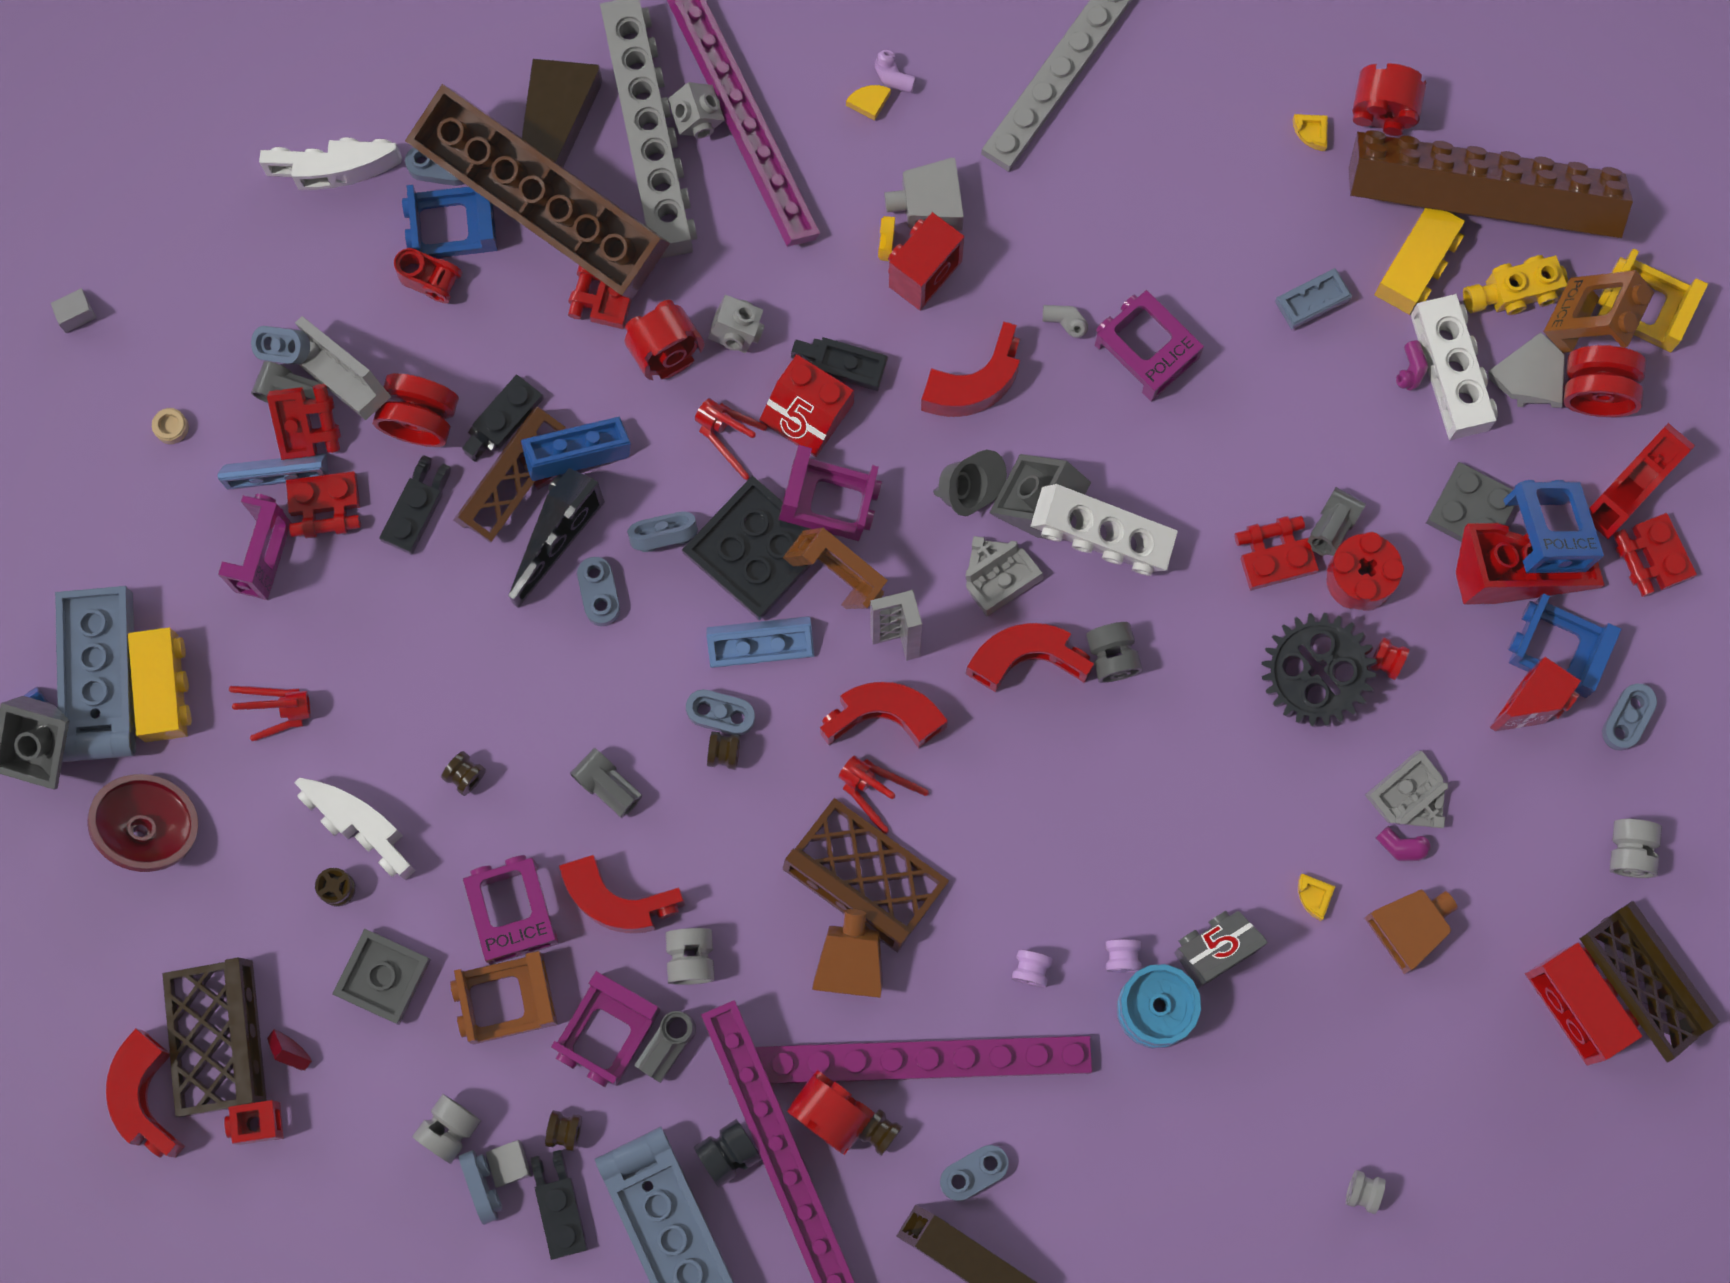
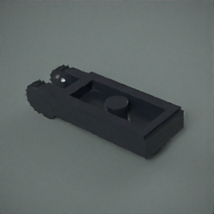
[379,455,451,555]
[531,1150,588,1260]

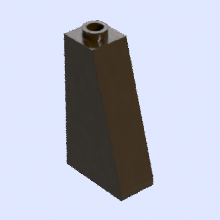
[522,59,602,167]
[896,1205,1037,1283]

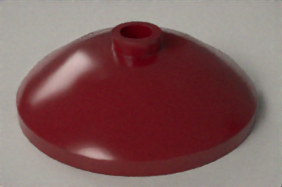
[87,774,198,872]

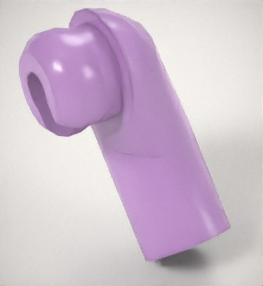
[875,50,916,93]

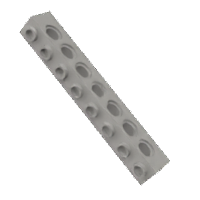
[600,0,697,259]

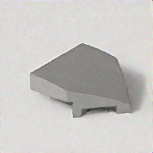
[1488,332,1564,408]
[965,536,1044,617]
[1365,751,1448,828]

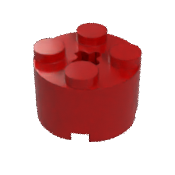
[1352,63,1427,136]
[624,299,705,380]
[1326,532,1404,611]
[786,1070,875,1155]

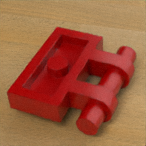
[568,265,632,330]
[267,384,341,460]
[286,471,361,539]
[1613,513,1697,597]
[1234,516,1319,591]

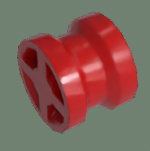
[1369,637,1410,680]

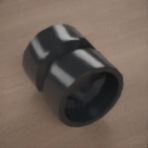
[693,1119,762,1187]

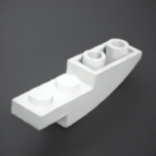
[259,137,402,190]
[294,778,416,880]

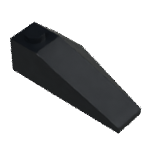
[508,468,605,608]

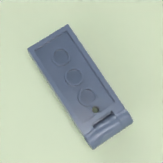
[55,586,136,762]
[594,1127,734,1283]

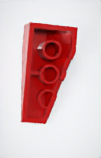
[1456,523,1604,605]

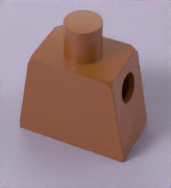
[1364,889,1458,974]
[812,909,883,998]

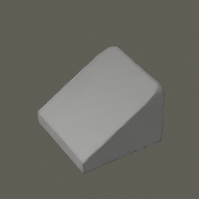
[51,288,96,333]
[486,1140,531,1188]

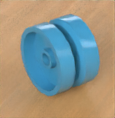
[1117,964,1201,1049]

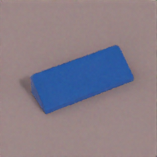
[521,416,631,481]

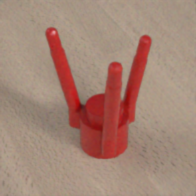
[695,398,767,480]
[229,686,311,741]
[838,755,929,834]

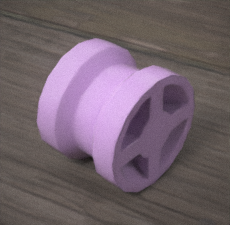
[1105,940,1142,973]
[1011,950,1053,988]

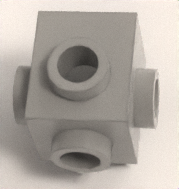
[668,82,725,138]
[707,294,764,353]

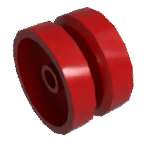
[1564,345,1646,417]
[372,373,459,447]

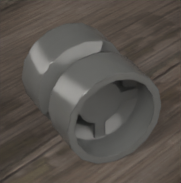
[1086,622,1143,683]

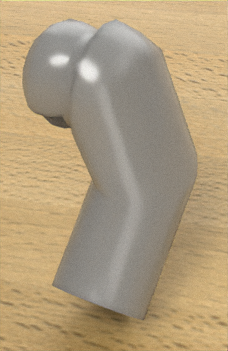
[1042,305,1088,338]

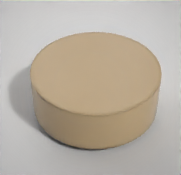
[152,408,189,444]

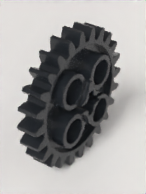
[1261,613,1378,727]

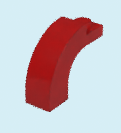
[921,321,1020,417]
[1589,423,1695,539]
[966,623,1094,692]
[820,682,948,748]
[559,855,685,933]
[106,1028,185,1158]

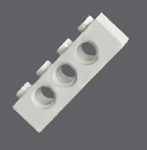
[1410,294,1498,440]
[1030,484,1178,576]

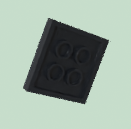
[682,475,811,621]

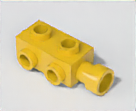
[1463,255,1568,315]

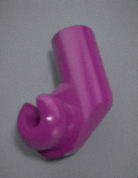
[1396,340,1429,390]
[1375,826,1431,861]

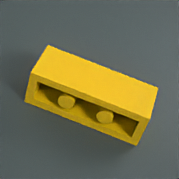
[1374,208,1465,315]
[128,627,192,743]

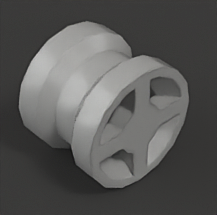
[1345,1170,1386,1214]

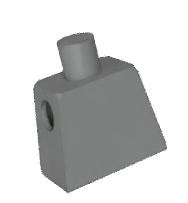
[884,158,964,231]

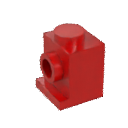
[224,1100,284,1145]

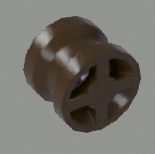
[707,731,740,770]
[441,751,486,796]
[315,868,356,907]
[858,1109,903,1156]
[545,1110,582,1152]

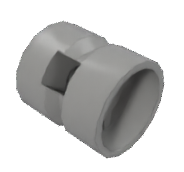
[1609,819,1662,878]
[665,928,715,985]
[412,1094,481,1164]

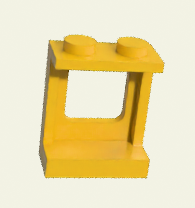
[1597,248,1708,353]

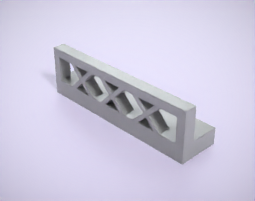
[295,316,391,420]
[870,590,922,661]

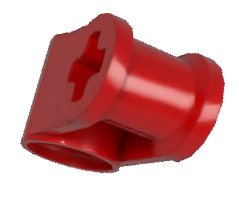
[394,248,463,304]

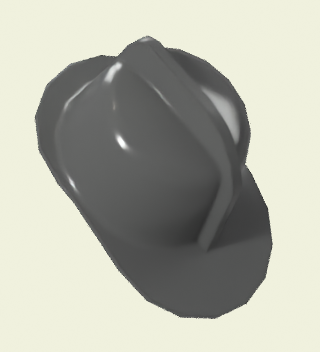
[933,449,1007,517]

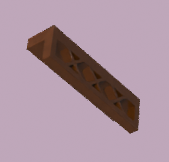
[453,406,568,542]

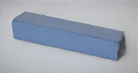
[217,453,328,490]
[706,616,814,668]

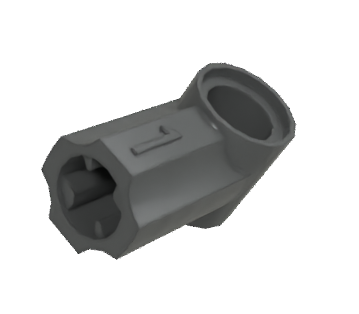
[251,361,321,414]
[1307,487,1366,556]
[570,748,642,819]
[634,1011,696,1083]

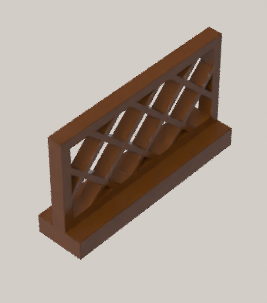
[783,798,949,953]

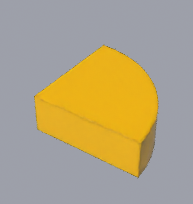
[846,85,891,121]
[1292,114,1328,151]
[878,216,895,261]
[1298,874,1335,921]

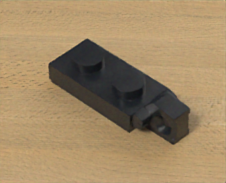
[791,337,888,391]
[462,374,544,462]

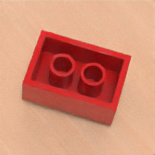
[1525,943,1643,1066]

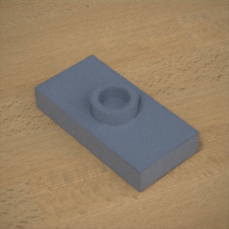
[1275,268,1352,330]

